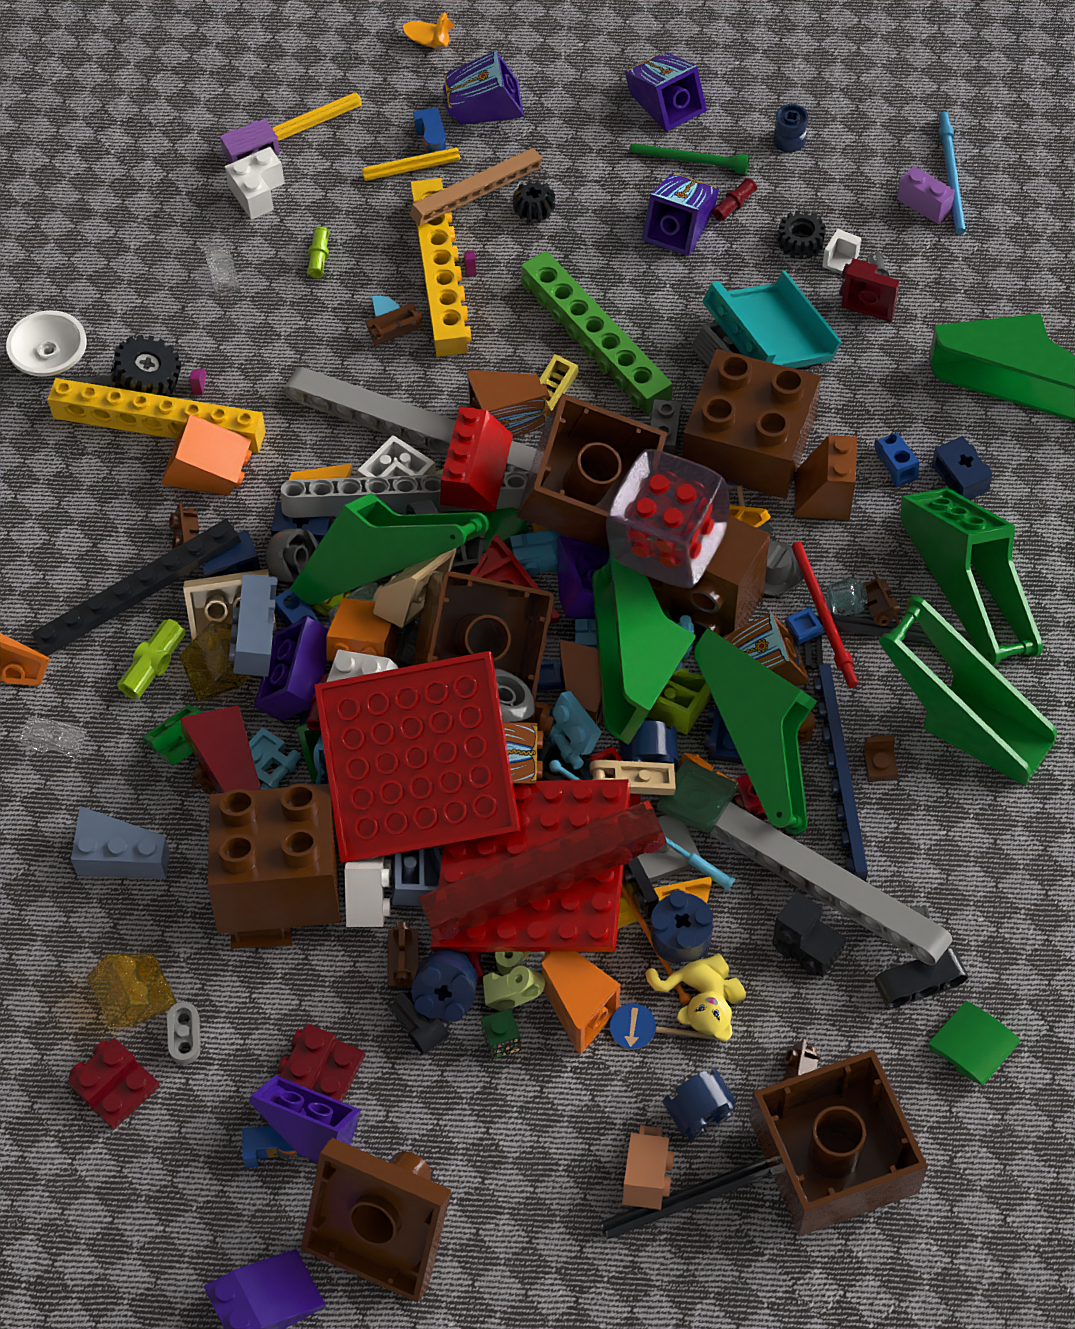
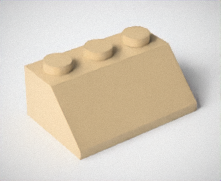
[373,549,456,628]
[183,569,277,643]

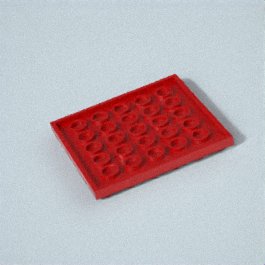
[314,651,521,864]
[430,779,631,952]

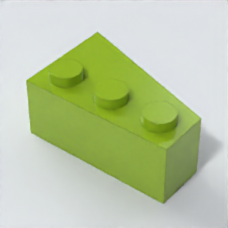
[647,668,712,735]

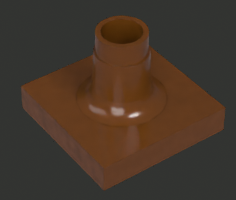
[301,1138,452,1303]

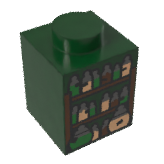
[481,1009,521,1060]

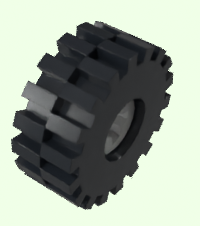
[111,335,181,397]

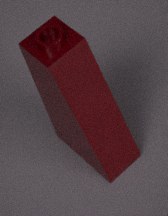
[181,705,261,793]

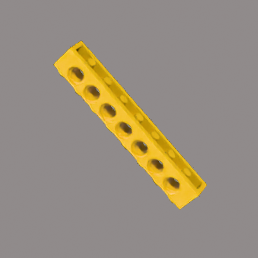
[411,178,472,357]
[47,378,266,453]

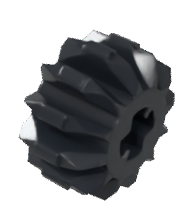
[513,179,555,223]

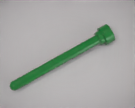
[629,144,749,175]

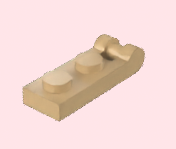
[590,760,676,795]

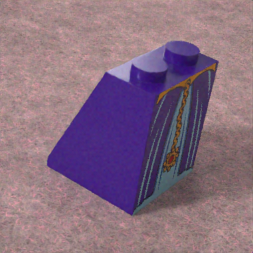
[443,50,524,125]
[625,51,707,132]
[641,173,719,256]

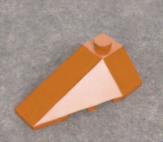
[0,633,50,685]

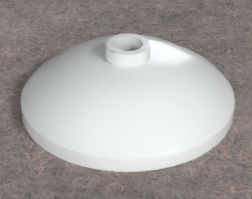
[6,310,87,376]

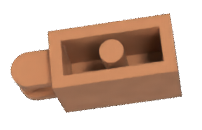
[622,1124,674,1210]

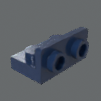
[704,705,743,764]

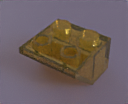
[179,621,251,701]
[87,954,177,1027]

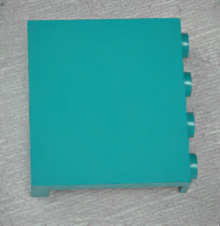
[702,270,842,368]

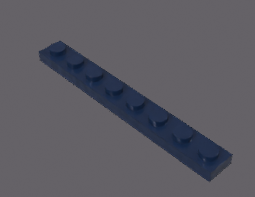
[813,664,868,882]

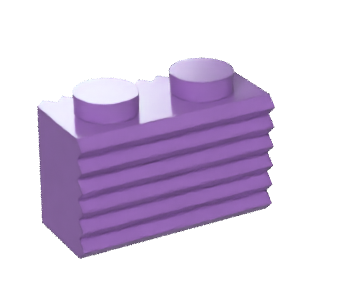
[220,118,280,164]
[896,166,955,224]

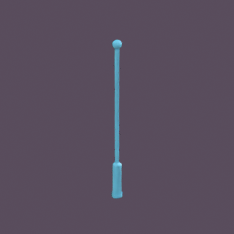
[549,760,735,891]

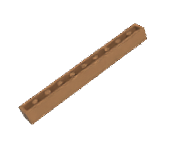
[410,148,543,226]

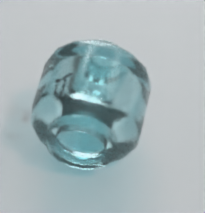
[824,578,868,616]

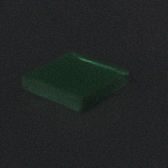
[657,760,738,834]

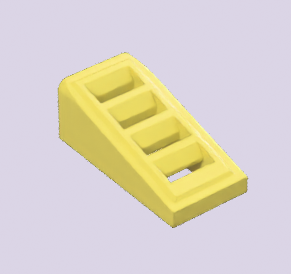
[539,354,579,411]

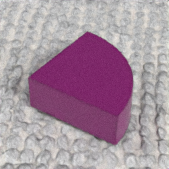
[464,250,476,277]
[189,368,207,395]

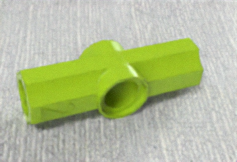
[117,619,186,699]

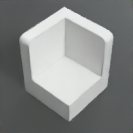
[822,229,861,274]

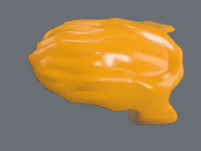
[402,12,454,49]

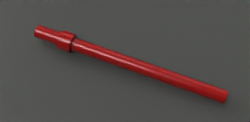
[791,542,859,688]

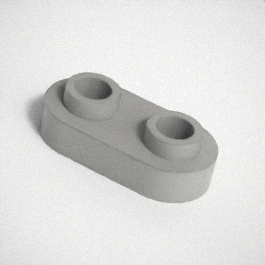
[167,1002,201,1065]

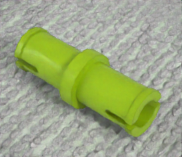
[307,227,330,278]

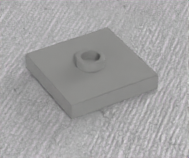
[626,810,700,882]

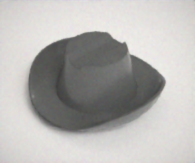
[764,540,804,595]
[494,668,535,722]

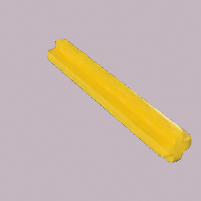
[272,92,362,141]
[362,147,460,181]

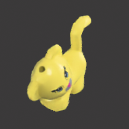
[645,953,746,1042]

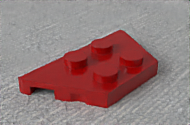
[470,534,561,624]

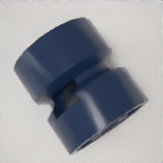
[774,104,808,153]

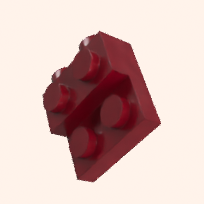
[839,258,900,322]
[277,1023,366,1102]
[67,1037,160,1130]

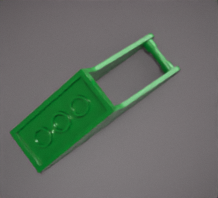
[928,313,1075,422]
[900,488,1043,666]
[290,493,489,604]
[592,537,696,745]
[879,595,1057,786]
[695,628,817,835]

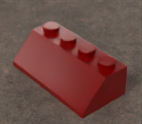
[440,407,513,512]

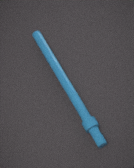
[938,112,966,235]

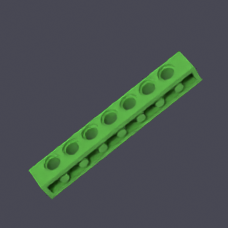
[520,250,673,415]

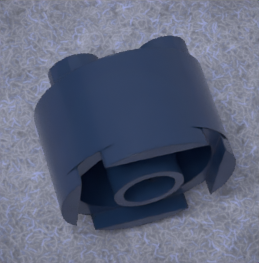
[618,721,679,770]
[651,890,713,964]
[412,949,478,1022]
[662,1068,737,1140]

